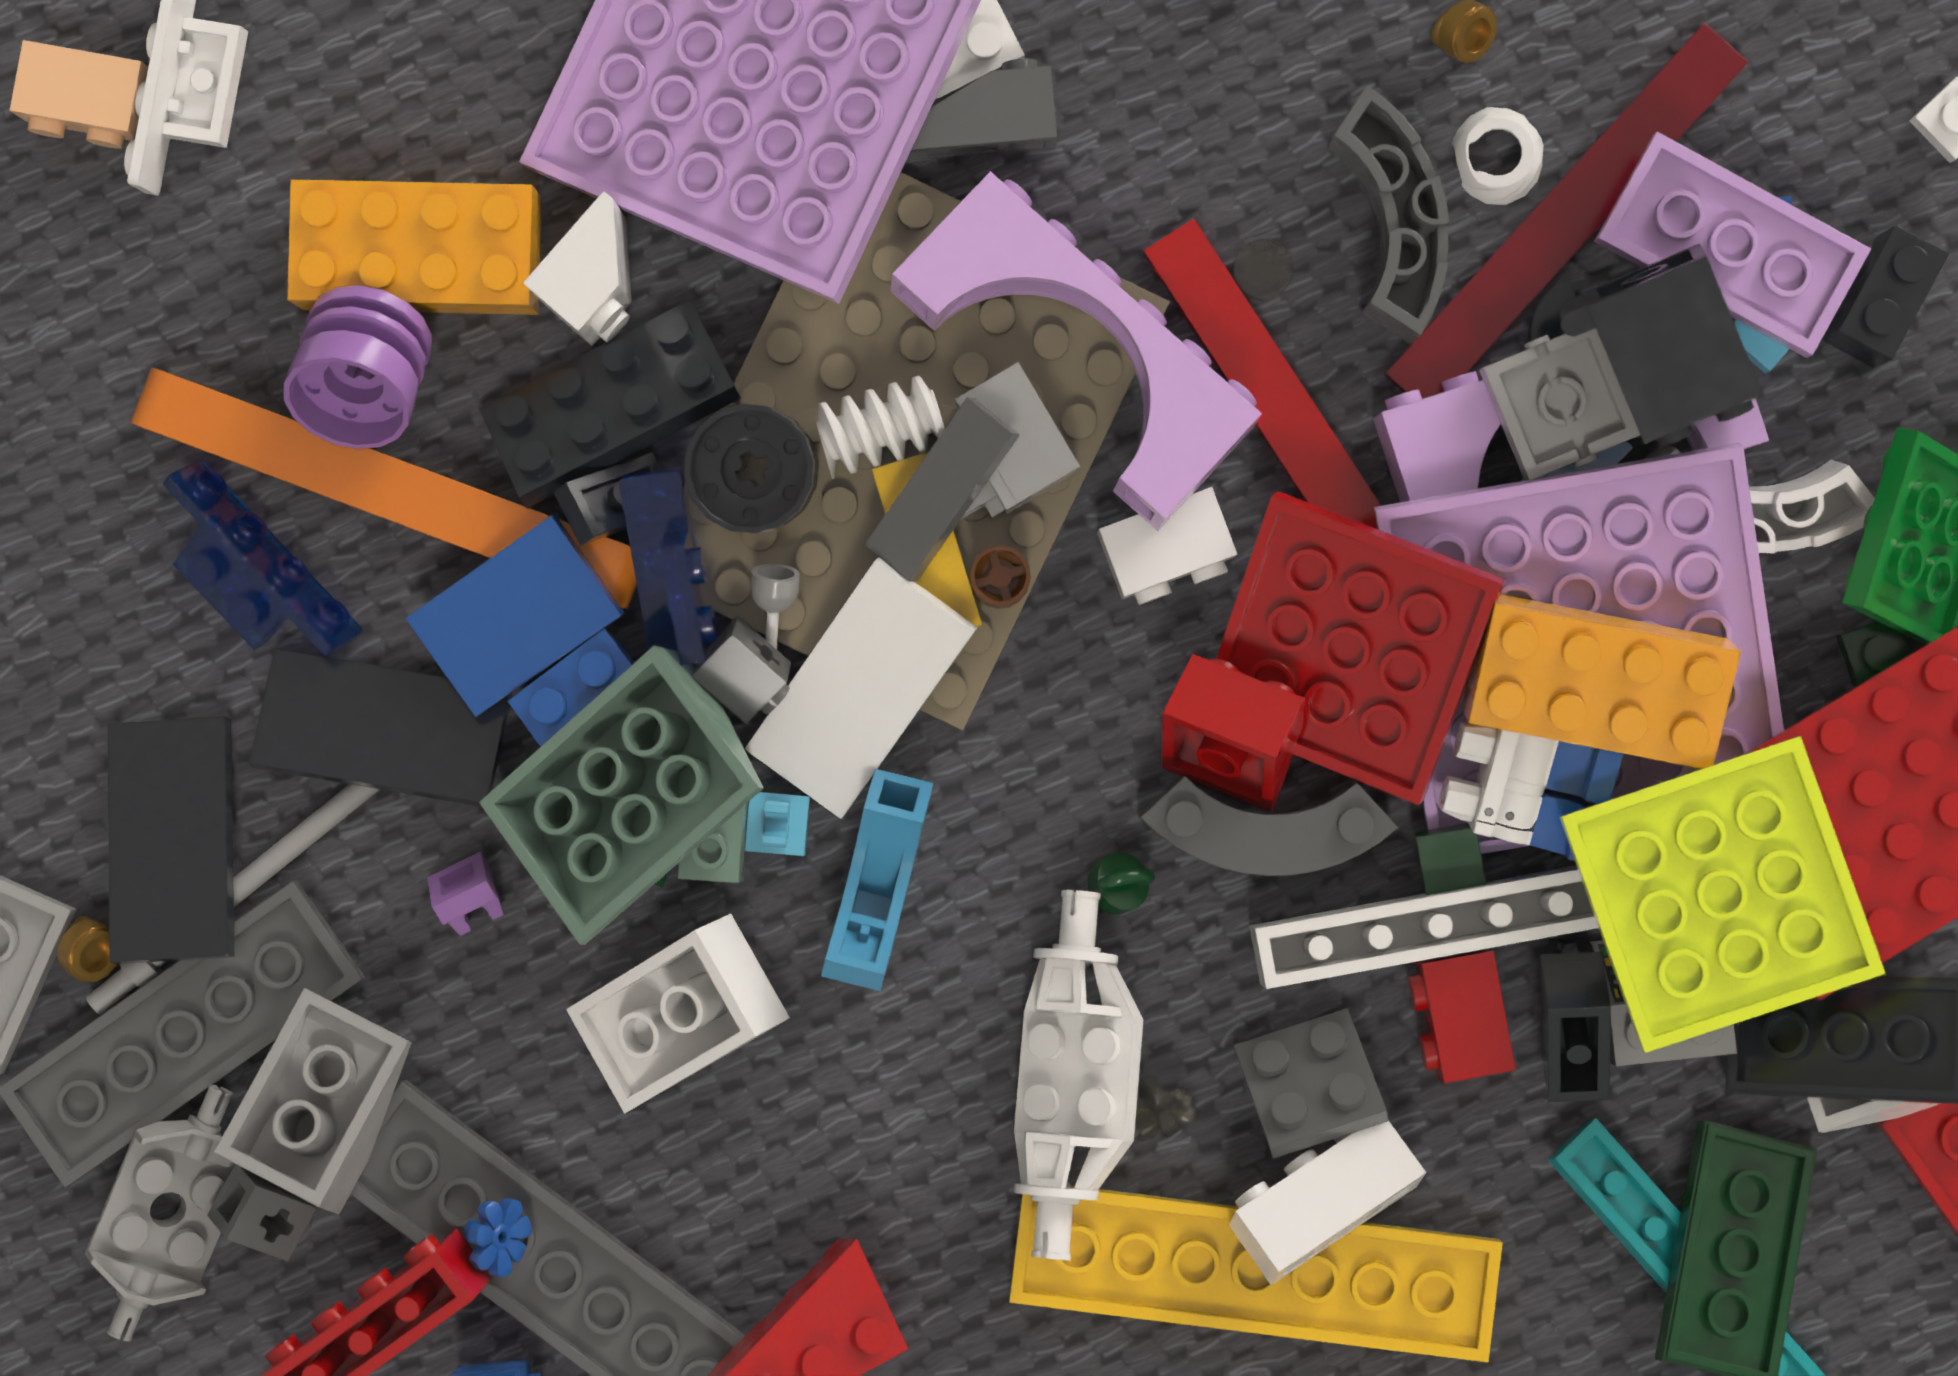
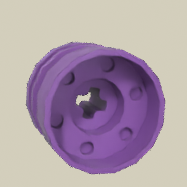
[284,285,432,449]

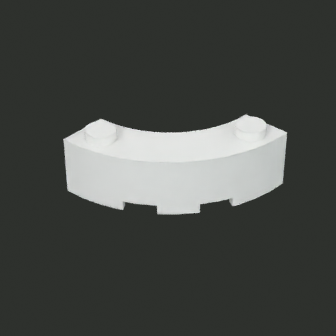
[1644,445,1875,553]

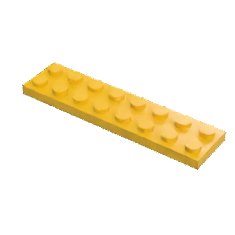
[1009,1186,1503,1362]

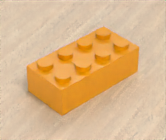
[287,180,542,315]
[1461,594,1741,769]

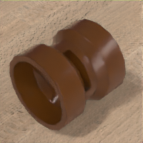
[970,545,1031,609]

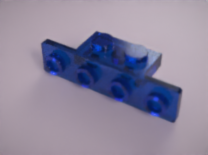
[163,460,363,655]
[619,469,717,667]

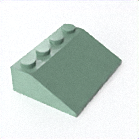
[479,646,764,945]

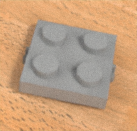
[1479,328,1640,481]

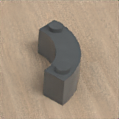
[1327,85,1450,345]
[1138,776,1398,876]

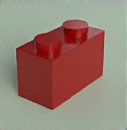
[1408,949,1516,1083]

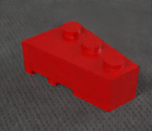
[707,1239,908,1376]

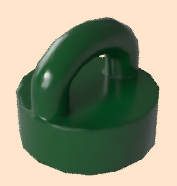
[1088,852,1155,915]

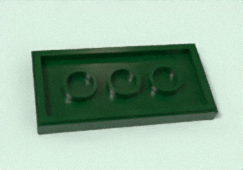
[1654,1120,1817,1376]

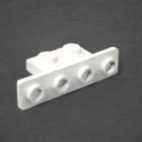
[124,0,248,196]

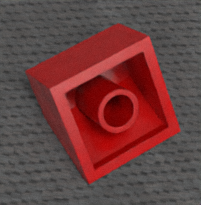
[1162,654,1305,812]

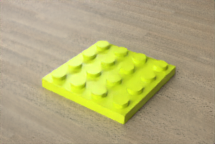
[1560,736,1886,1053]

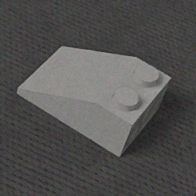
[214,988,411,1215]

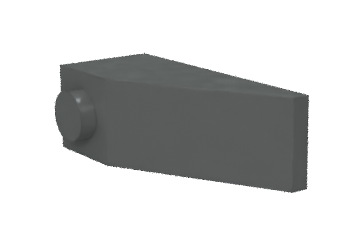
[906,59,1057,161]

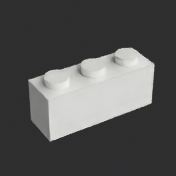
[1229,1121,1426,1285]

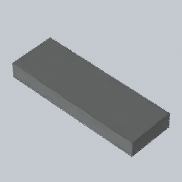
[865,397,1020,581]

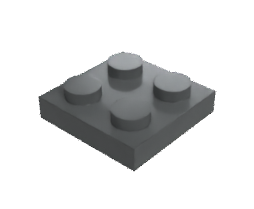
[1234,1008,1388,1159]

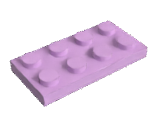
[1594,132,1871,358]

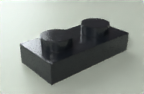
[554,453,676,546]

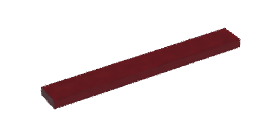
[1384,22,1749,399]

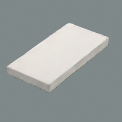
[745,557,978,819]

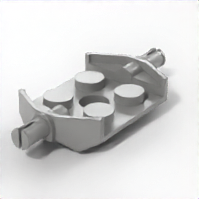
[85,1084,235,1341]

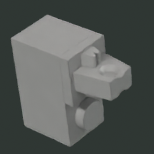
[955,362,1080,519]

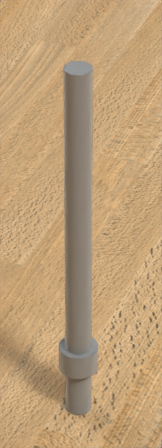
[86,784,380,1015]

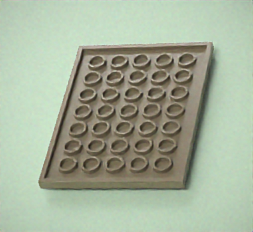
[641,172,1170,731]

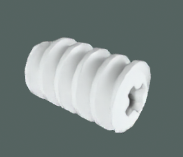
[816,376,945,479]

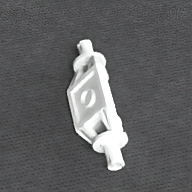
[1013,890,1143,1260]

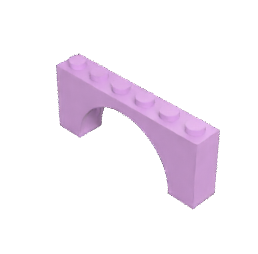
[890,171,1262,531]
[1373,371,1769,502]

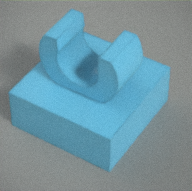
[745,792,810,856]

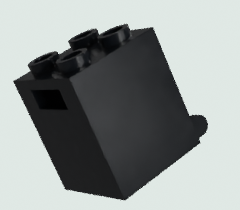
[1560,243,1763,446]

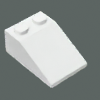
[566,914,790,1114]

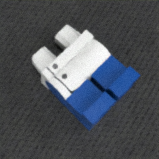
[1438,721,1624,861]

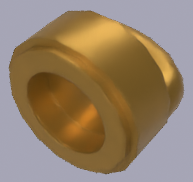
[1430,0,1497,63]
[57,916,117,983]

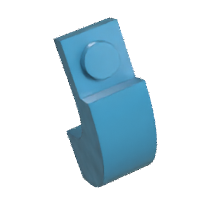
[821,769,933,991]

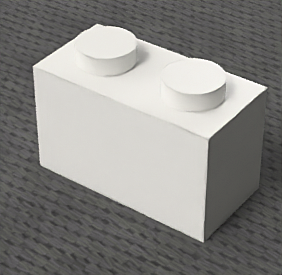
[1097,487,1237,605]

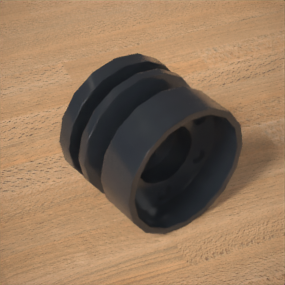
[684,404,819,533]

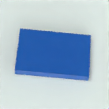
[405,514,624,717]

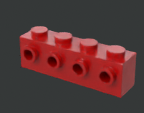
[259,1229,493,1376]

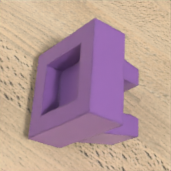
[427,851,504,936]

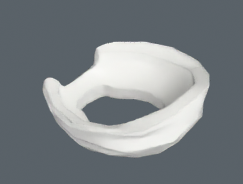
[1452,107,1544,205]

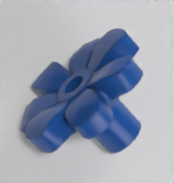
[463,1198,532,1277]

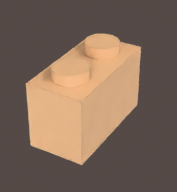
[9,40,148,149]

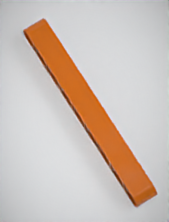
[130,367,648,610]

